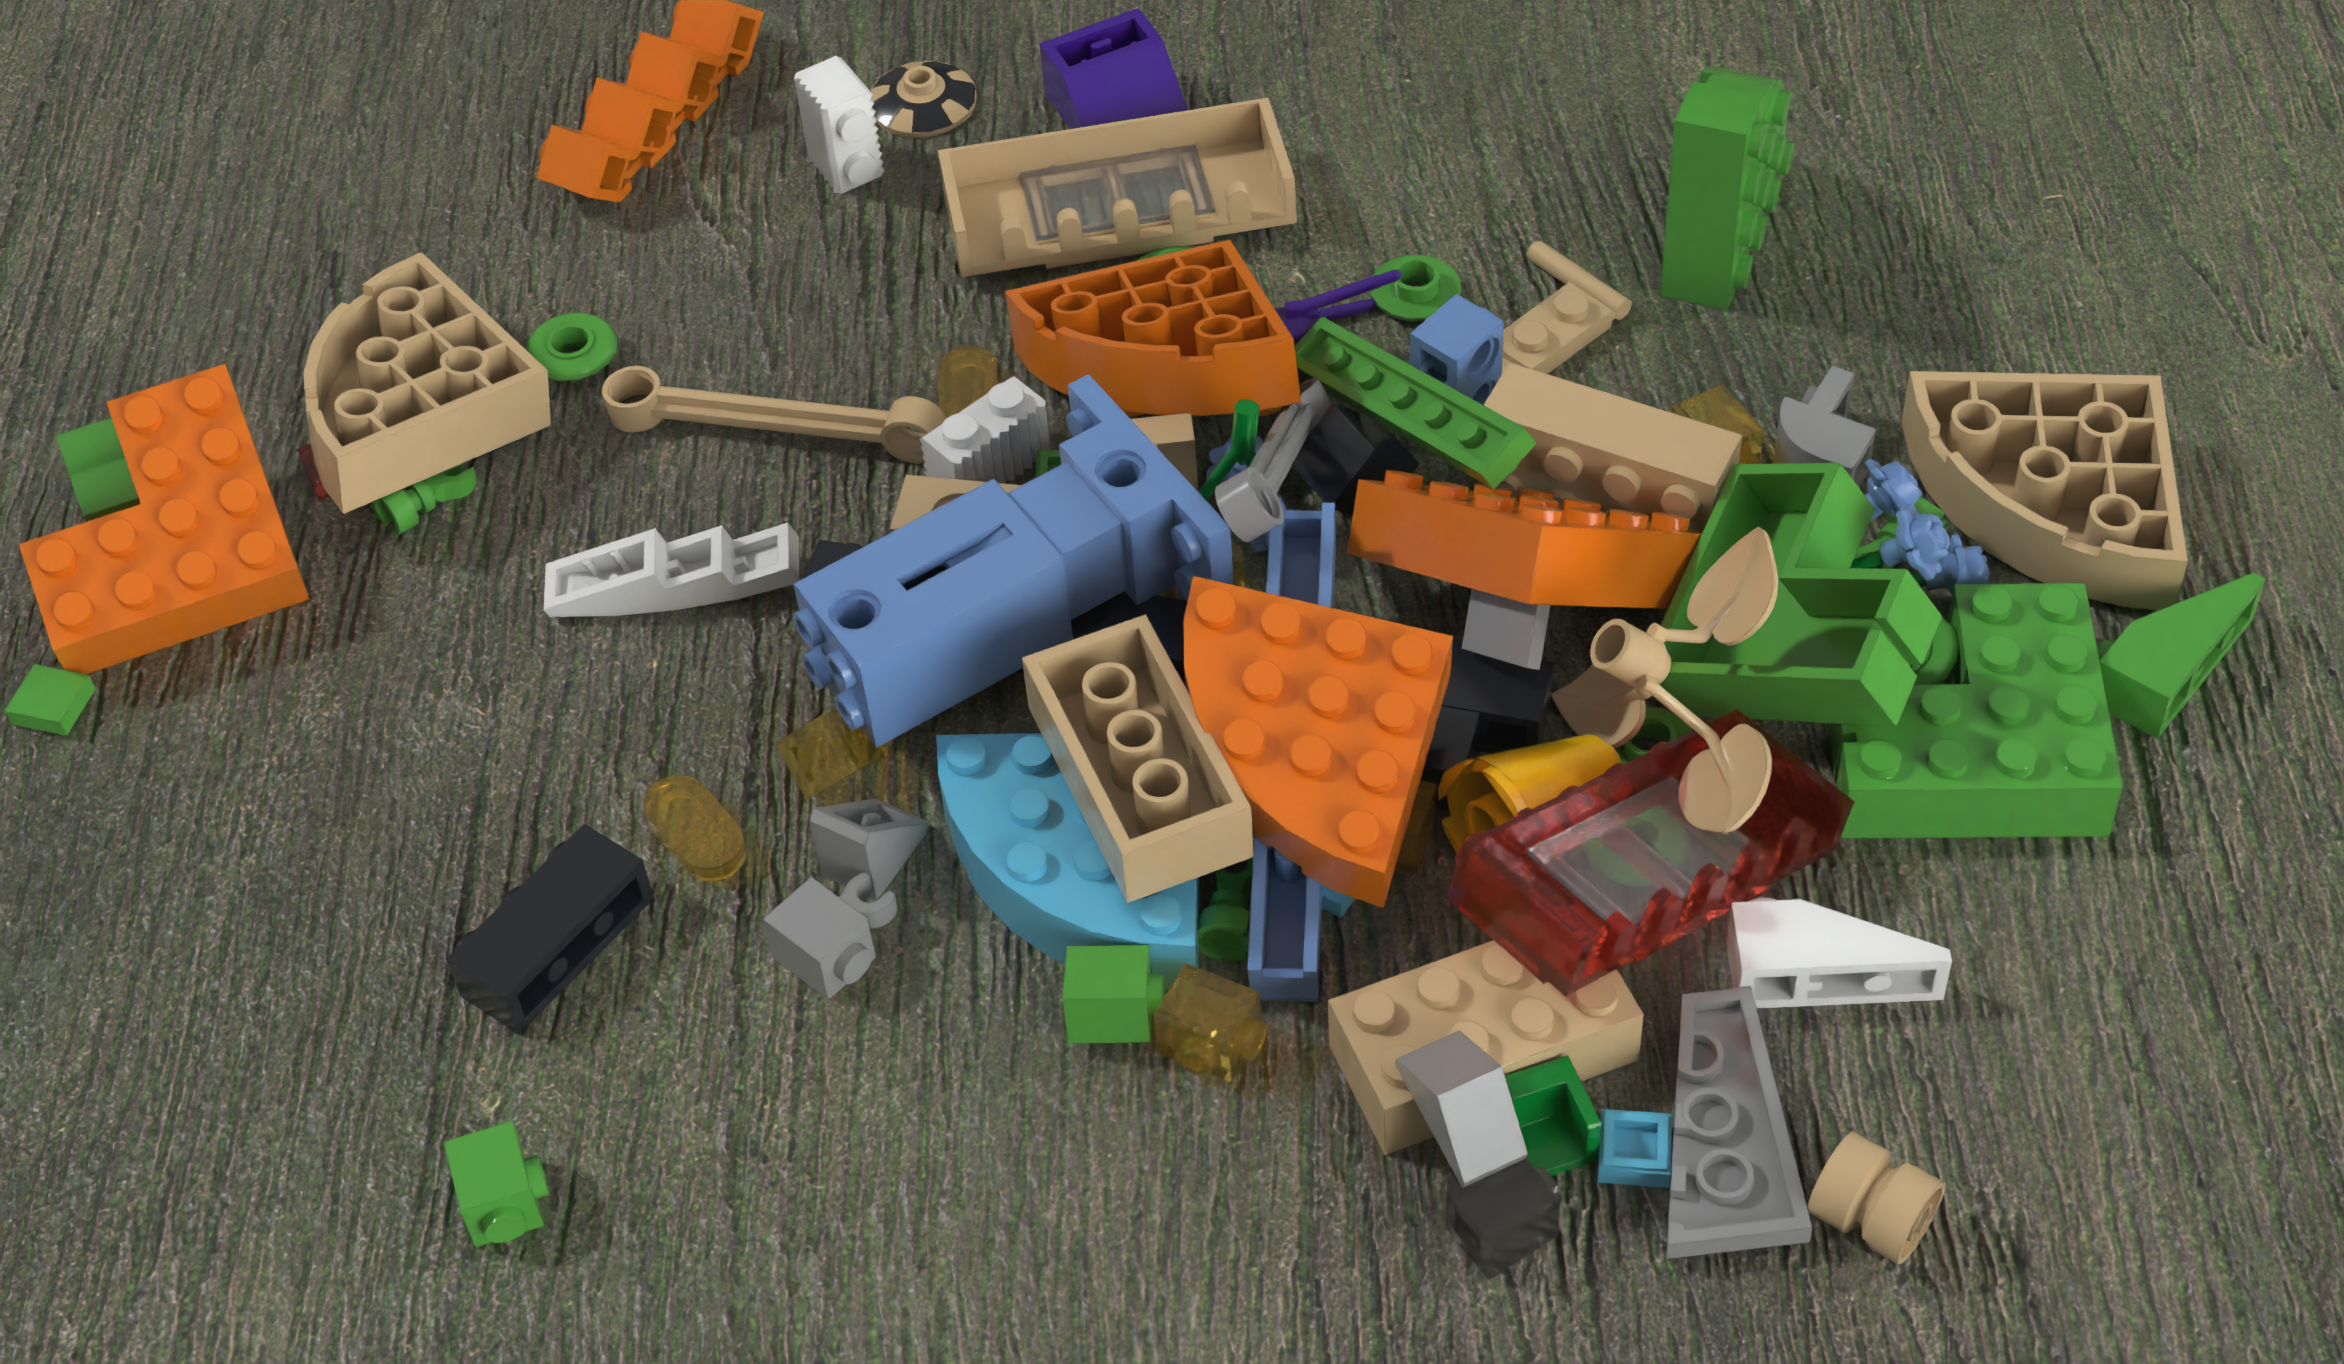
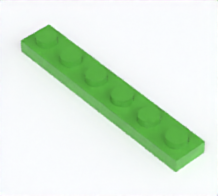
[1294,316,1537,490]

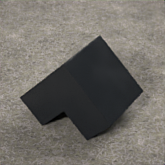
[1292,403,1420,515]

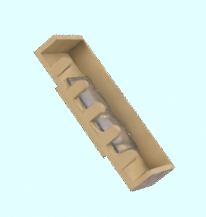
[938,98,1297,277]

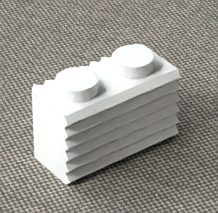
[794,56,885,194]
[919,376,1051,484]

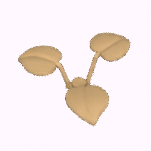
[1552,527,1779,835]

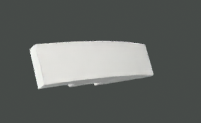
[544,522,800,617]

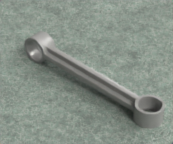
[1215,377,1334,542]

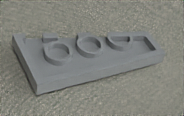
[1666,986,1812,1259]

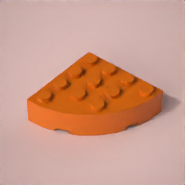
[1005,239,1301,417]
[1347,470,1703,609]
[1183,576,1453,908]

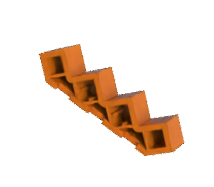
[536,0,764,203]

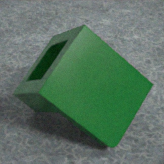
[1505,1055,1601,1181]

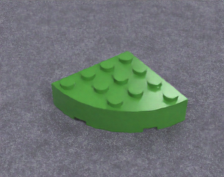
[1660,66,1795,310]

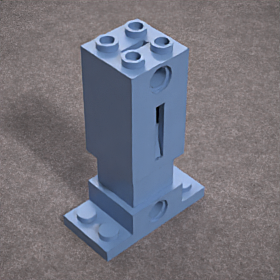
[793,374,1234,748]

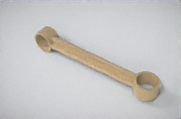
[602,366,946,464]

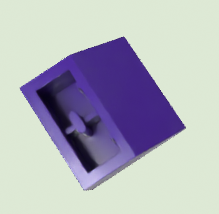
[1040,8,1188,129]

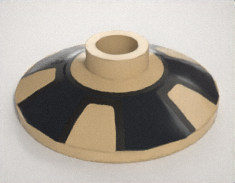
[870,61,977,138]

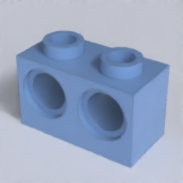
[1410,294,1504,405]

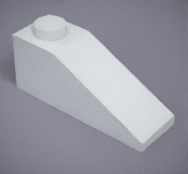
[1726,897,1952,1009]

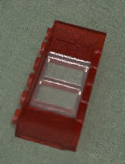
[1446,709,1855,997]

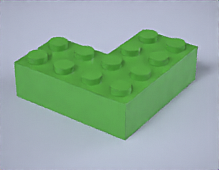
[1659,463,1942,727]
[1829,583,2123,838]

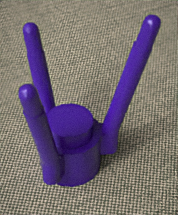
[1274,269,1402,346]

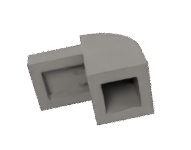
[1775,366,1876,488]

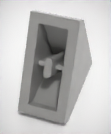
[1462,589,1551,670]
[809,798,930,901]
[1395,1030,1528,1188]

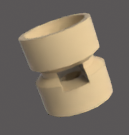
[1808,1131,1946,1264]

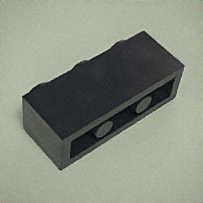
[446,824,654,1035]

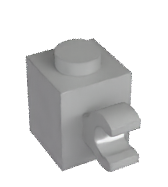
[763,872,898,1000]

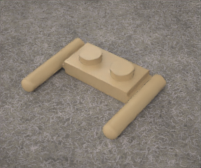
[1428,241,1632,374]

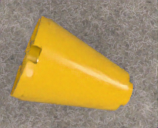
[1438,734,1622,887]

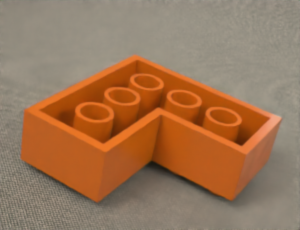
[19,364,310,674]

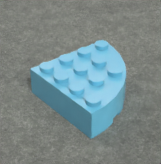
[936,733,1200,993]

